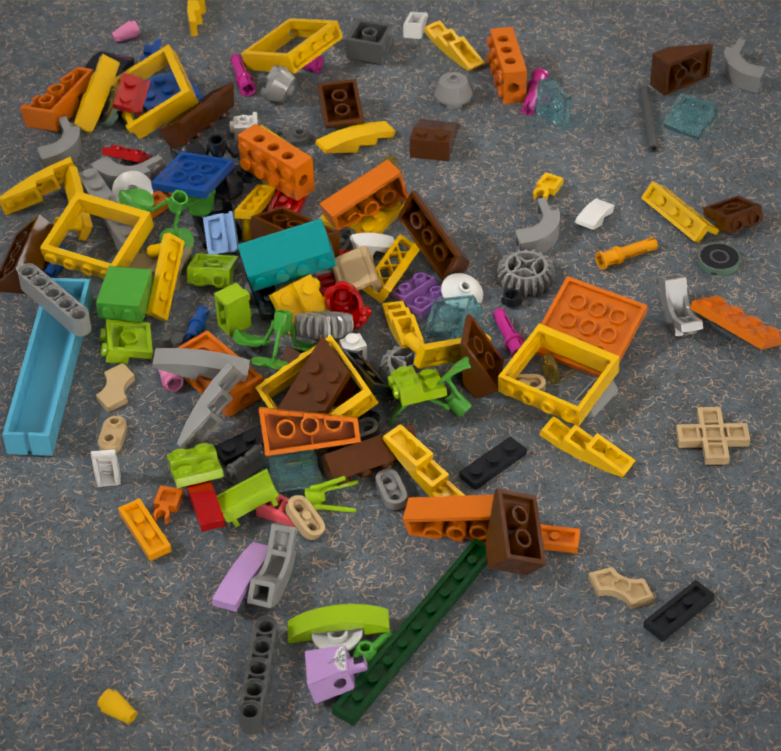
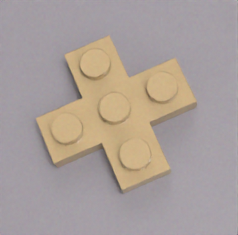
[676,407,750,465]

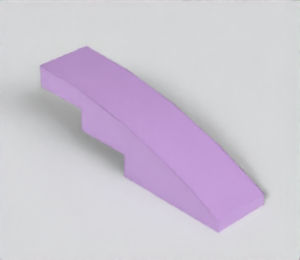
[212,542,268,612]

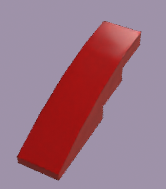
[185,481,225,532]

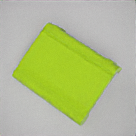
[216,469,279,527]

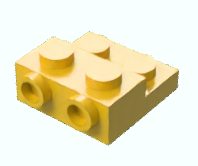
[269,274,329,334]

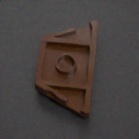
[277,336,351,414]

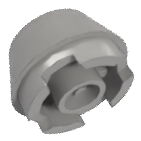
[260,64,296,103]
[434,72,473,109]

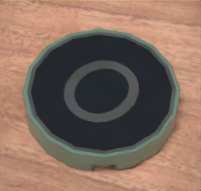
[99,88,119,127]
[697,242,741,276]

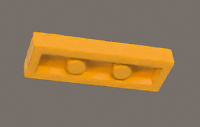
[118,498,172,561]

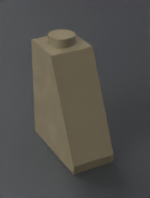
[129,247,193,291]

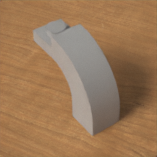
[722,38,765,93]
[37,116,82,169]
[90,155,164,190]
[515,198,560,253]
[658,273,703,336]
[247,523,298,608]

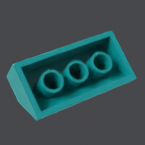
[238,218,337,291]

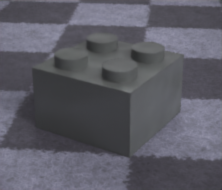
[346,19,394,64]

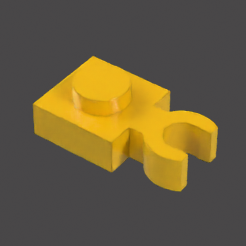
[533,172,564,201]

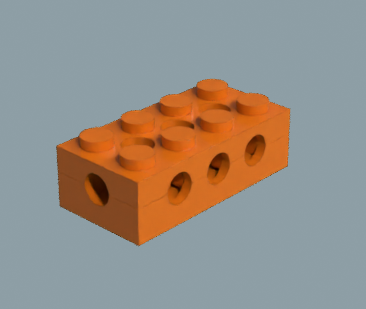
[487,26,527,104]
[238,124,315,201]
[177,330,263,418]

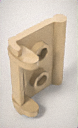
[331,246,382,291]

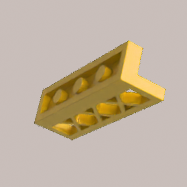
[641,181,719,243]
[362,234,420,303]

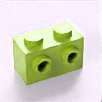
[214,283,252,337]

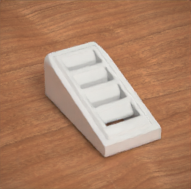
[403,12,428,39]
[91,449,121,487]

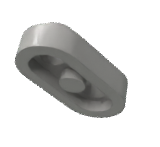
[376,469,407,510]

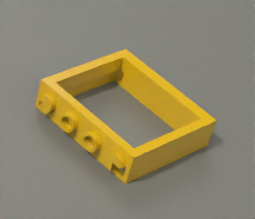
[241,18,343,74]
[112,44,199,139]
[40,191,155,280]
[498,323,620,426]
[255,335,379,456]

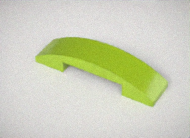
[288,604,390,644]

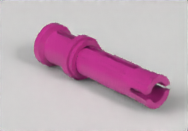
[230,54,256,97]
[521,68,549,115]
[492,308,524,359]

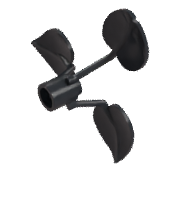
[170,134,244,200]

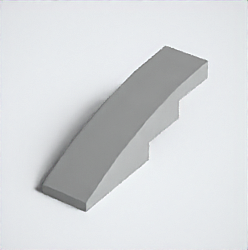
[152,348,250,382]
[177,362,244,450]

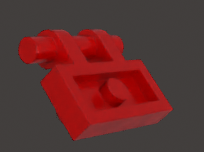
[102,144,153,163]

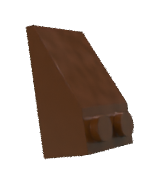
[650,44,713,96]
[317,79,365,129]
[410,119,459,162]
[460,314,504,398]
[485,488,546,575]

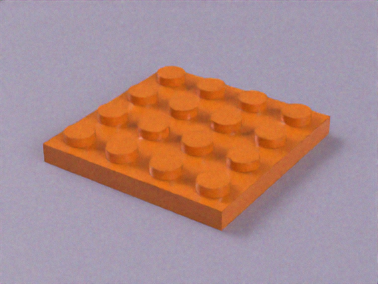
[535,276,648,378]

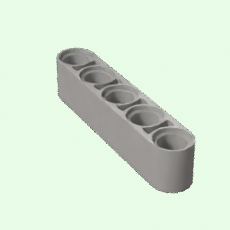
[17,263,92,336]

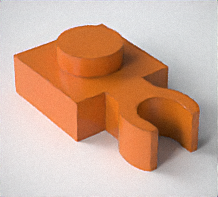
[153,486,184,525]

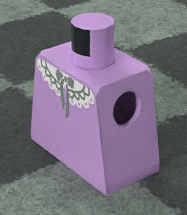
[305,645,368,704]

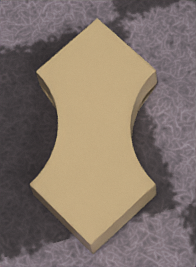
[96,363,136,413]
[588,567,654,609]

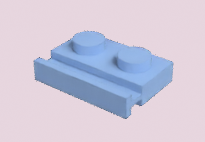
[203,211,240,255]

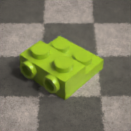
[187,253,238,288]
[99,319,153,364]
[387,366,447,406]
[166,443,224,488]

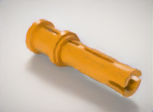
[595,237,658,270]

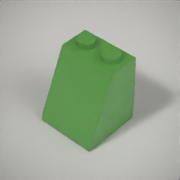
[96,266,153,322]

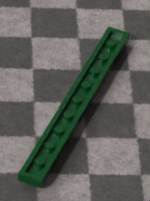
[332,538,488,726]

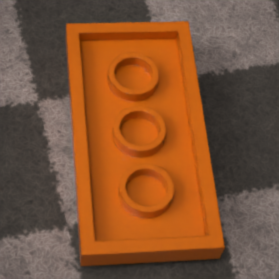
[689,295,781,350]

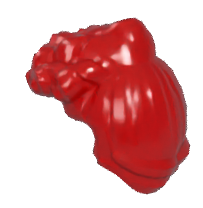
[325,281,372,331]

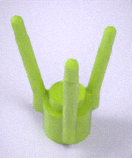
[304,476,359,513]

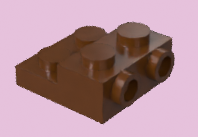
[703,195,763,234]

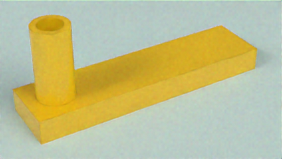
[54,166,93,241]
[234,184,277,241]
[146,233,185,321]
[403,332,492,369]

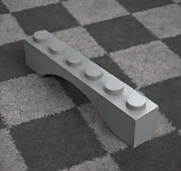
[79,168,144,254]

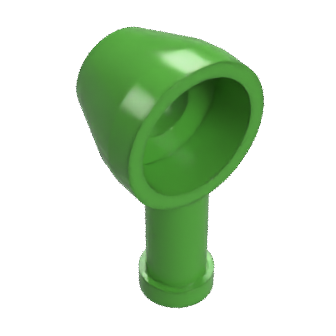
[353,632,393,665]

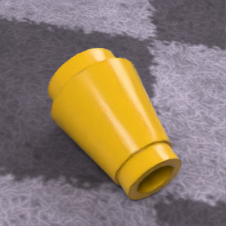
[97,689,138,725]

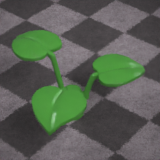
[118,189,216,249]
[233,309,317,370]
[390,356,472,426]

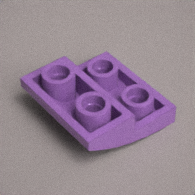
[390,272,446,319]

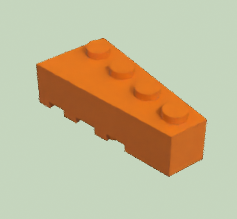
[20,67,94,132]
[319,159,409,231]
[259,407,361,456]
[403,494,494,543]

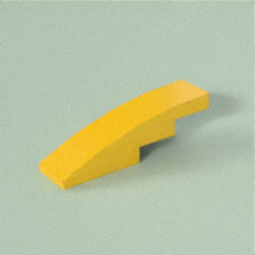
[187,0,206,37]
[424,20,485,71]
[73,54,120,134]
[315,121,396,154]
[0,157,75,215]
[382,300,424,349]
[539,416,636,478]
[383,424,465,497]

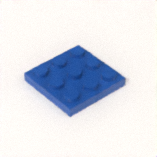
[143,72,203,113]
[151,152,235,199]

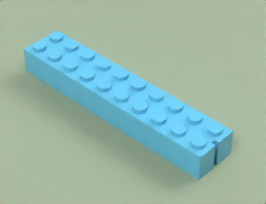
[2,278,93,456]

